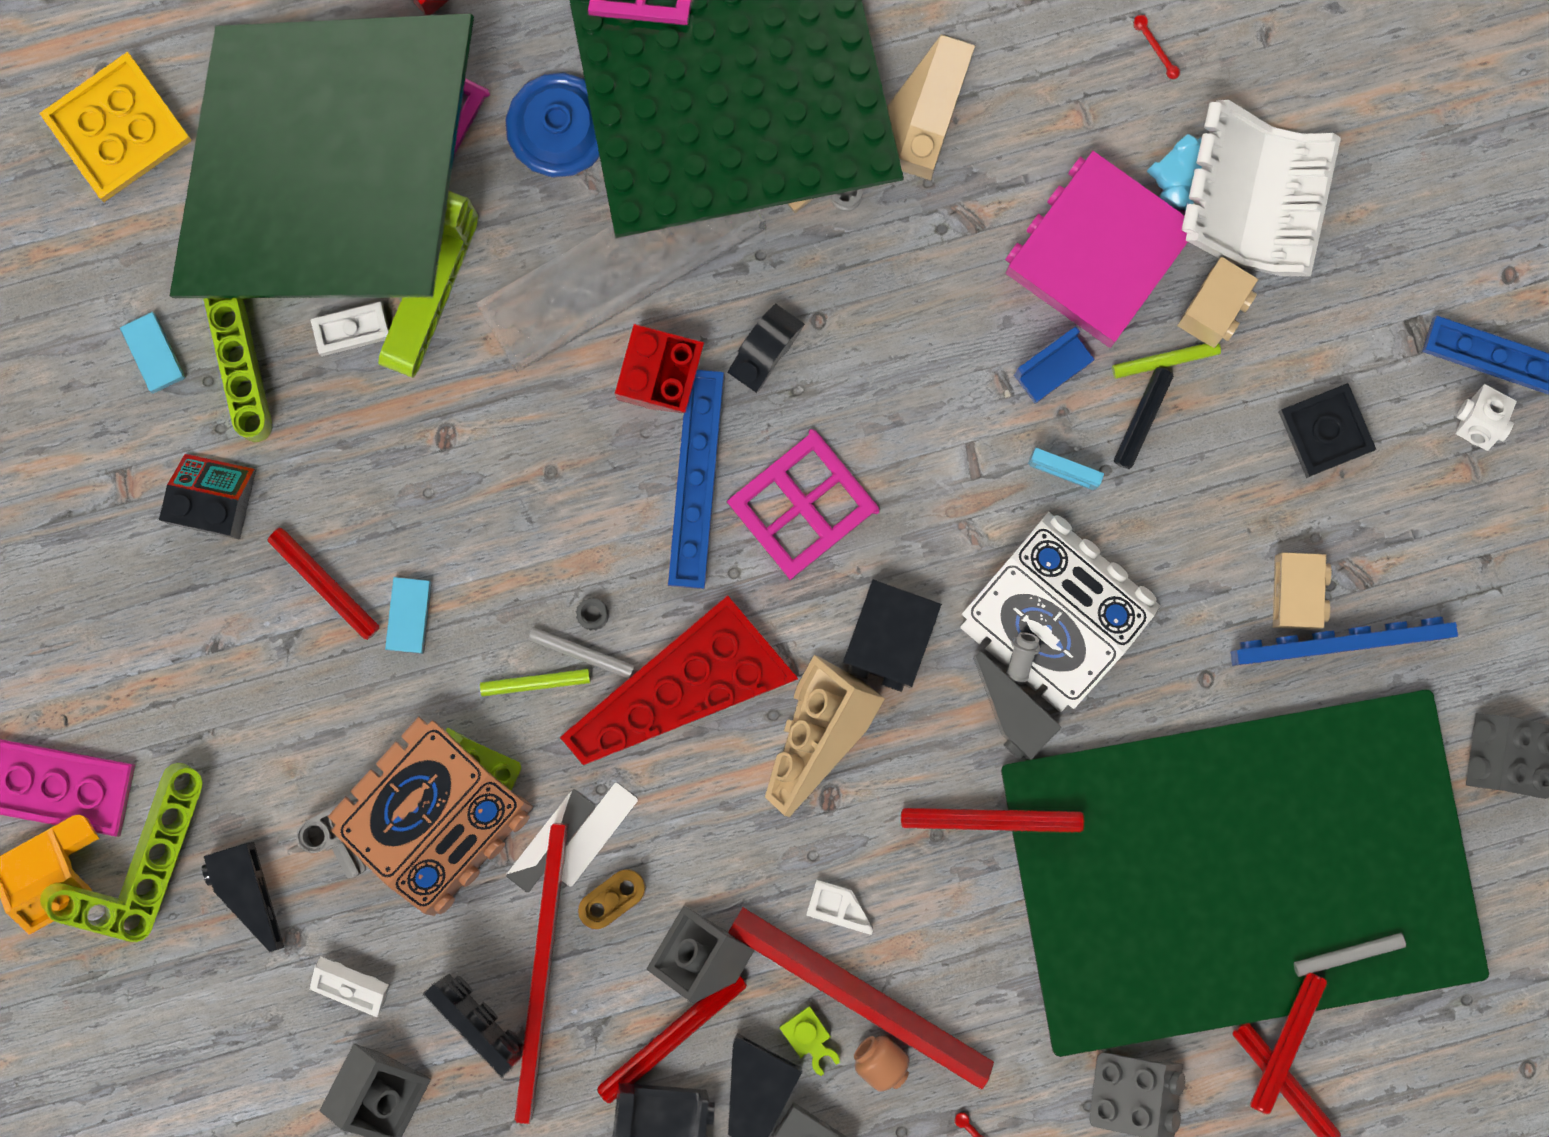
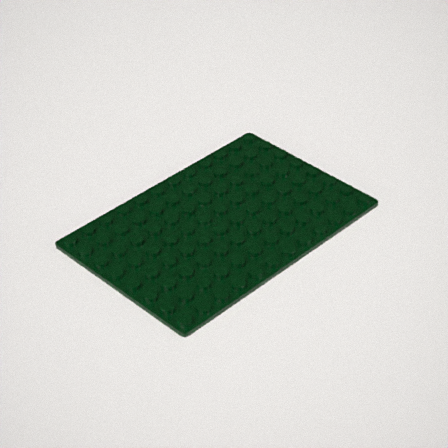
[1001,689,1489,1057]

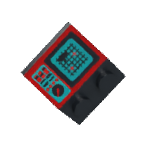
[159,454,256,540]

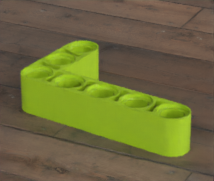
[378,191,478,378]
[203,298,272,442]
[40,763,203,942]

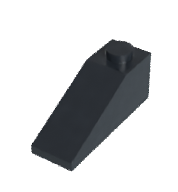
[202,842,284,952]

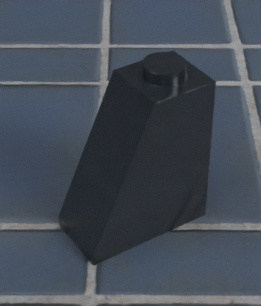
[728,1033,803,1137]

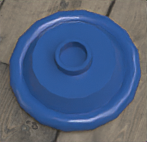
[505,73,600,178]

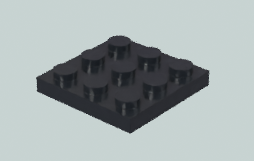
[423,974,523,1078]

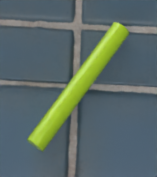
[1112,343,1221,379]
[480,669,590,697]

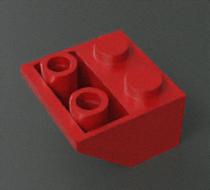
[615,324,704,413]

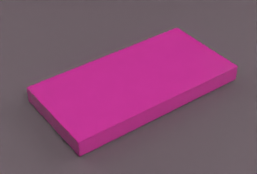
[0,739,135,837]

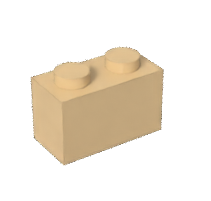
[1177,257,1258,348]
[1273,552,1331,630]

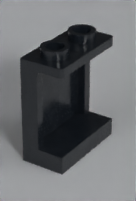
[842,579,942,692]
[612,1083,715,1137]

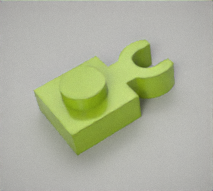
[779,1005,840,1076]

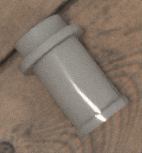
[1006,632,1041,682]

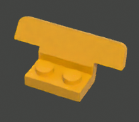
[0,815,100,935]

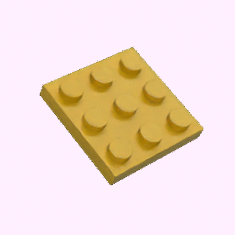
[39,52,192,202]

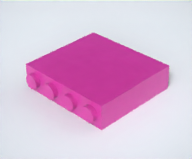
[1005,151,1188,348]

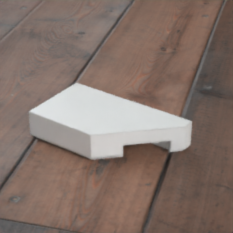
[806,880,873,935]

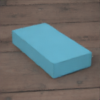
[120,312,185,394]
[1028,448,1105,490]
[385,577,431,654]

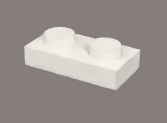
[310,302,389,357]
[309,957,389,1017]

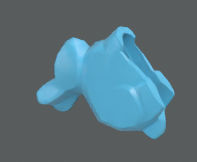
[1147,134,1202,211]

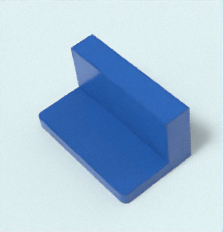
[1014,326,1095,404]

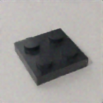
[1278,383,1377,478]

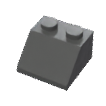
[319,1044,431,1137]

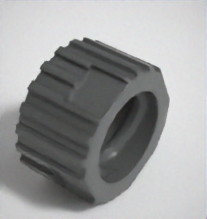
[576,597,609,631]

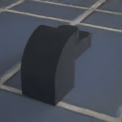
[727,303,805,393]

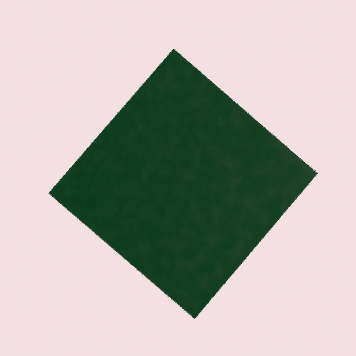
[569,0,904,238]
[169,13,474,298]

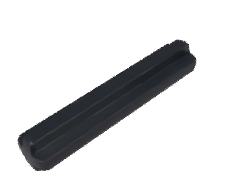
[1114,367,1174,469]

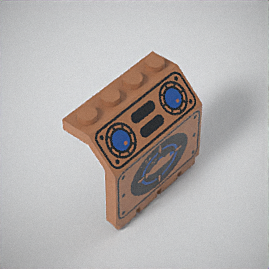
[328,717,533,916]

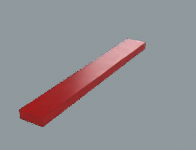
[515,823,569,1124]
[728,907,994,1090]

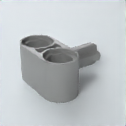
[296,802,366,879]

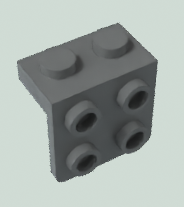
[1466,713,1549,799]
[1089,1053,1185,1137]

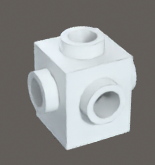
[1456,384,1517,451]

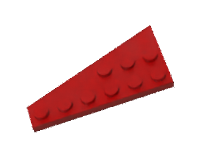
[560,595,799,765]

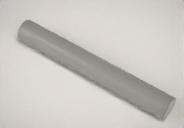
[528,627,635,679]
[1294,933,1406,977]

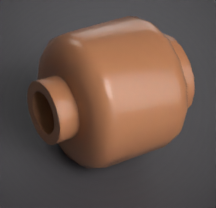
[854,1035,909,1092]

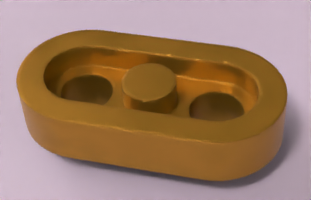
[578,869,646,929]

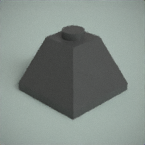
[646,906,754,1003]

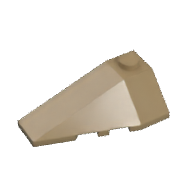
[887,35,975,180]
[765,655,885,817]

